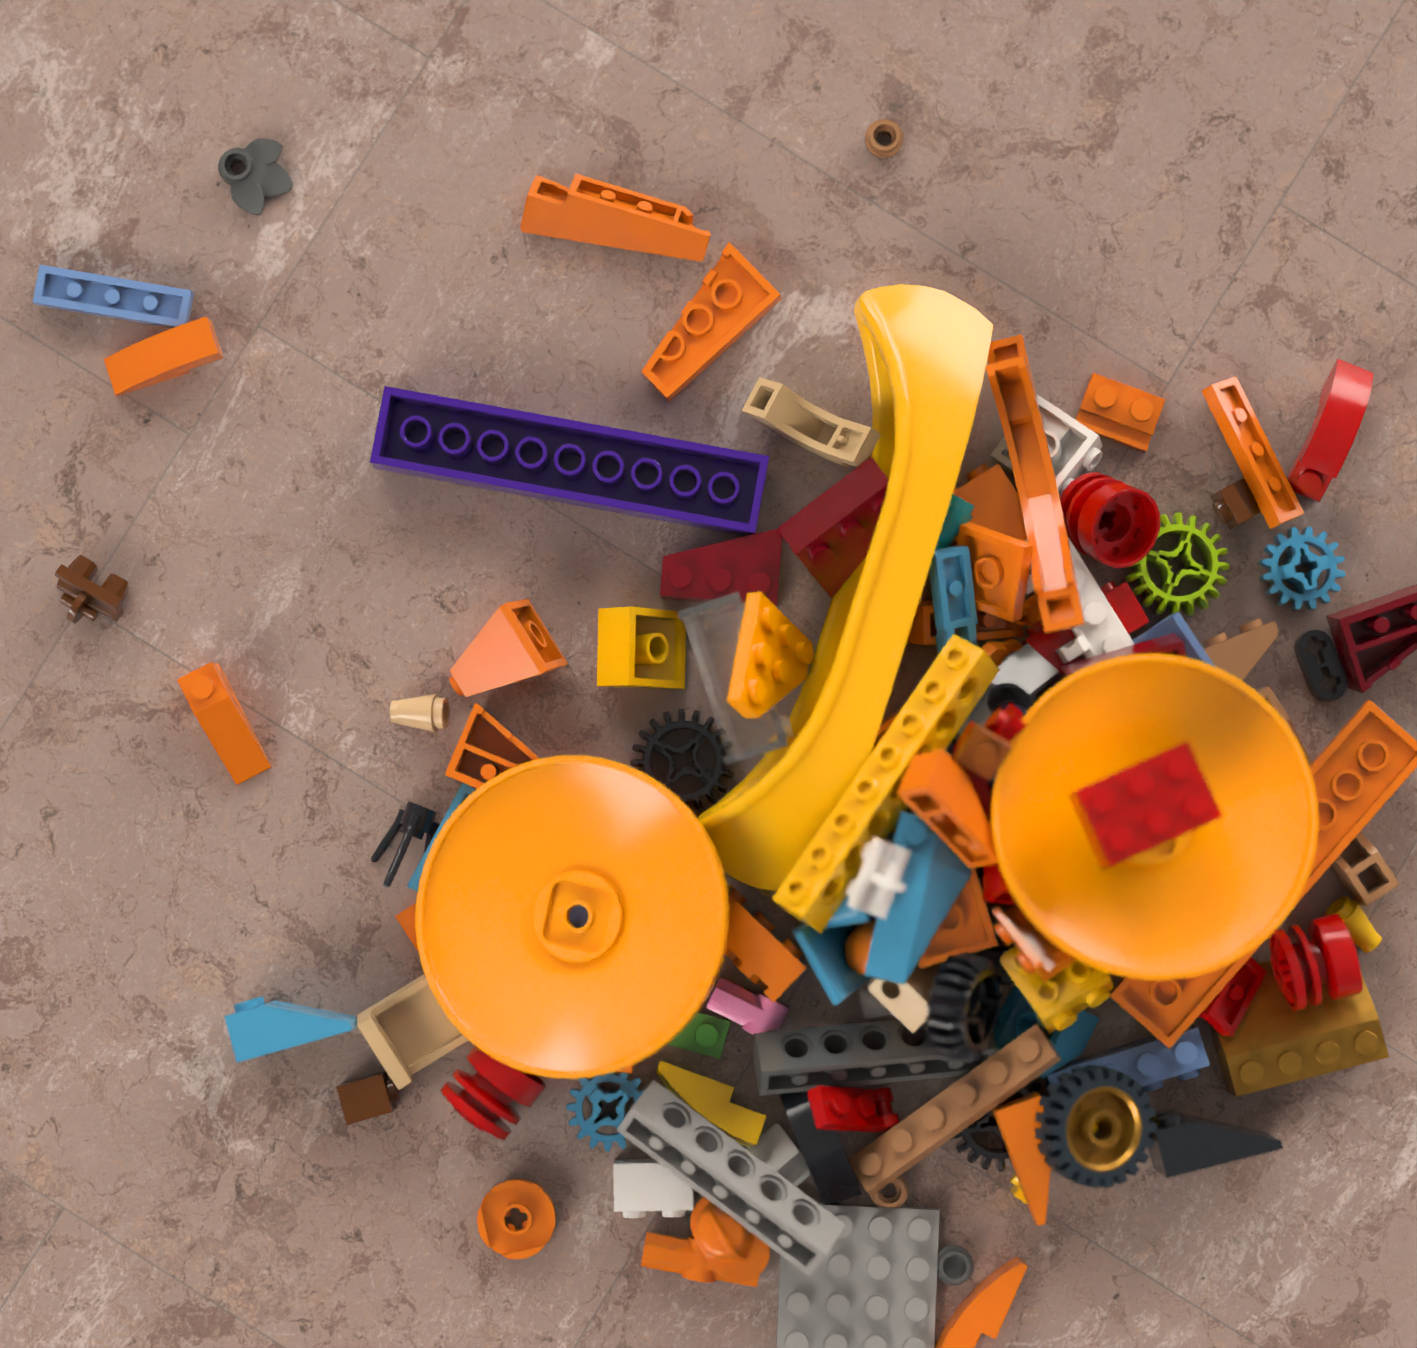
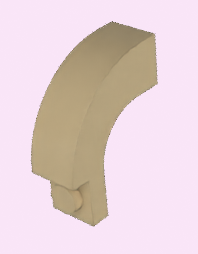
[742,377,881,468]

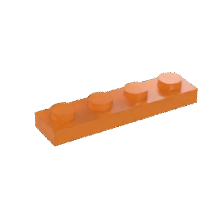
[1201,376,1305,529]

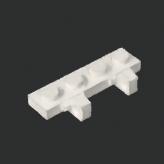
[1024,537,1134,664]

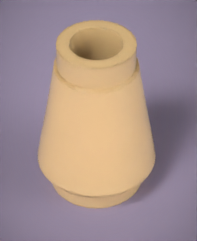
[390,694,450,732]

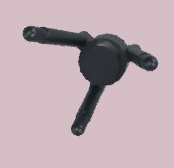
[371,801,440,888]

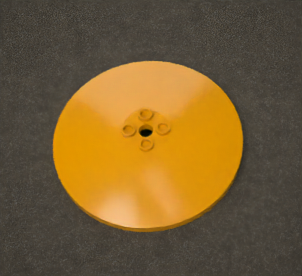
[990,654,1318,980]
[415,755,729,1078]

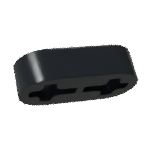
[1294,630,1348,702]

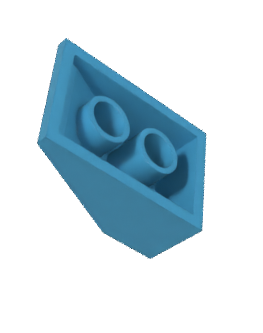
[791,923,871,1006]
[224,996,357,1063]

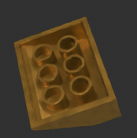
[1209,960,1389,1097]

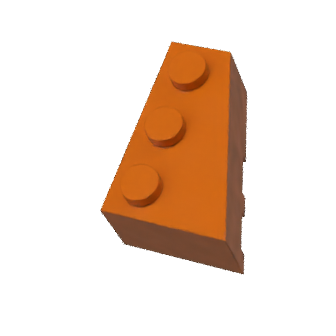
[444,702,541,789]

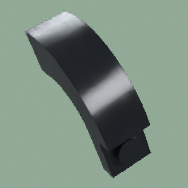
[779,1091,862,1205]

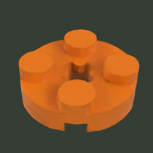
[477,1178,556,1260]

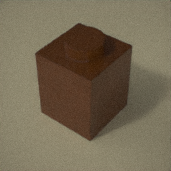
[336,1071,400,1125]

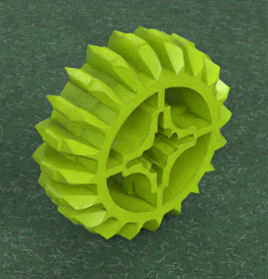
[1125,512,1230,616]

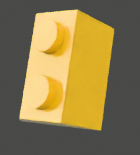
[597,606,686,689]

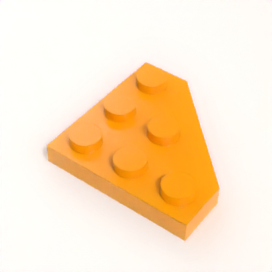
[727,592,814,718]

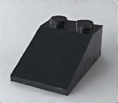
[1148,1109,1283,1178]

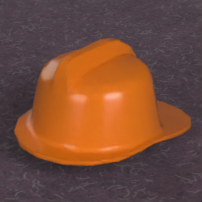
[690,1196,770,1282]

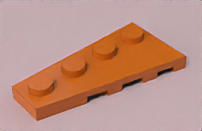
[641,242,782,402]

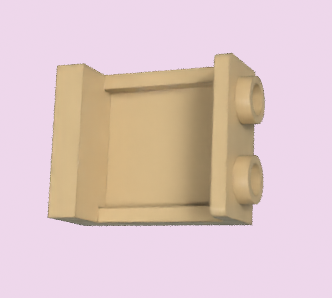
[357,974,473,1090]

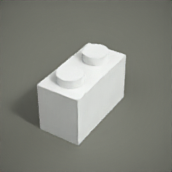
[613,1158,693,1218]

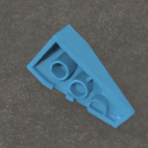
[865,811,972,985]

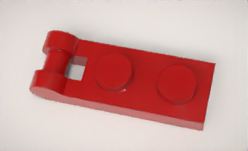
[807,1086,900,1133]

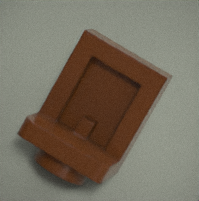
[1210,478,1261,530]

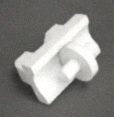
[846,836,912,919]

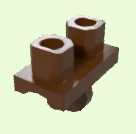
[55,555,128,624]

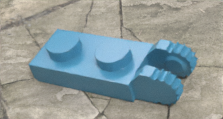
[929,545,978,654]

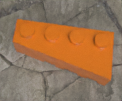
[724,884,806,1003]

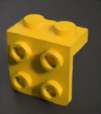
[1000,946,1114,1034]

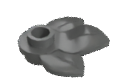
[218,138,293,215]

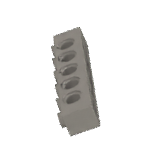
[616,1080,846,1276]

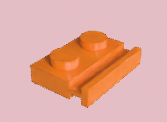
[1075,373,1166,453]

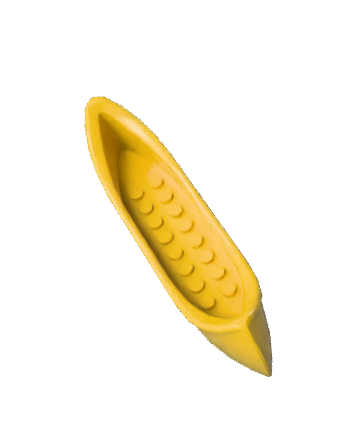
[697,284,993,891]

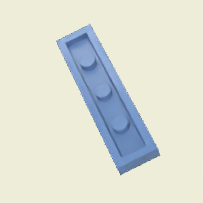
[33,265,194,328]

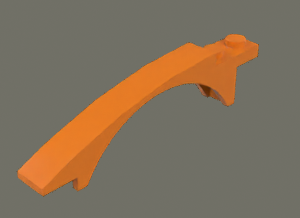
[985,334,1085,634]

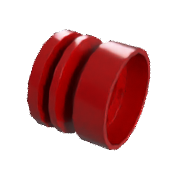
[1060,472,1160,569]
[1268,913,1363,1011]
[440,1046,547,1141]

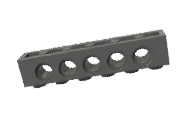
[752,1019,997,1096]

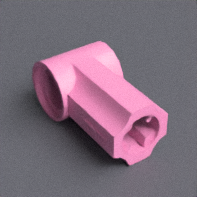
[706,977,790,1035]

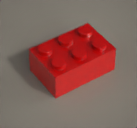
[1068,741,1223,870]

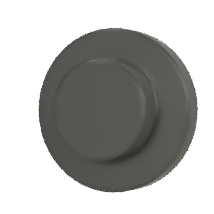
[937,1245,974,1285]

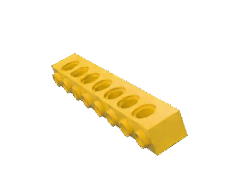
[773,634,1000,933]

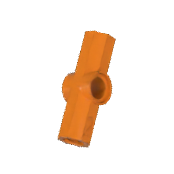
[641,1231,759,1287]

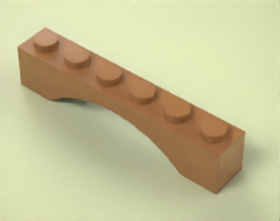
[1255,686,1400,906]

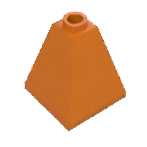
[449,599,568,697]

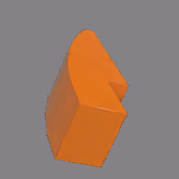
[104,316,224,396]
[934,1257,1028,1348]

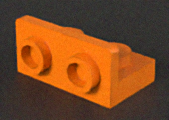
[991,906,1077,983]

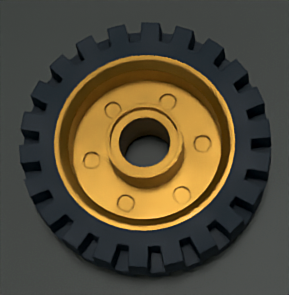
[1035,1065,1157,1188]

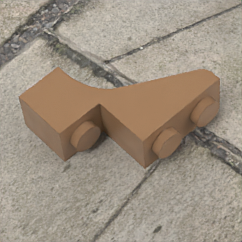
[1203,618,1278,681]

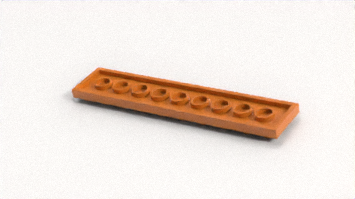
[1109,700,1417,1049]

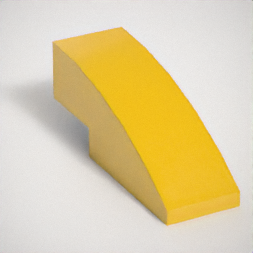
[656,1061,766,1149]

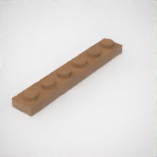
[848,1024,1062,1195]

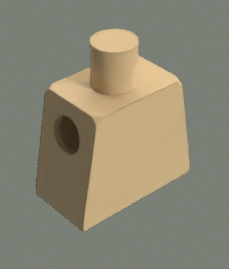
[867,962,945,1033]

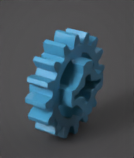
[1258,526,1346,611]
[566,1072,645,1152]

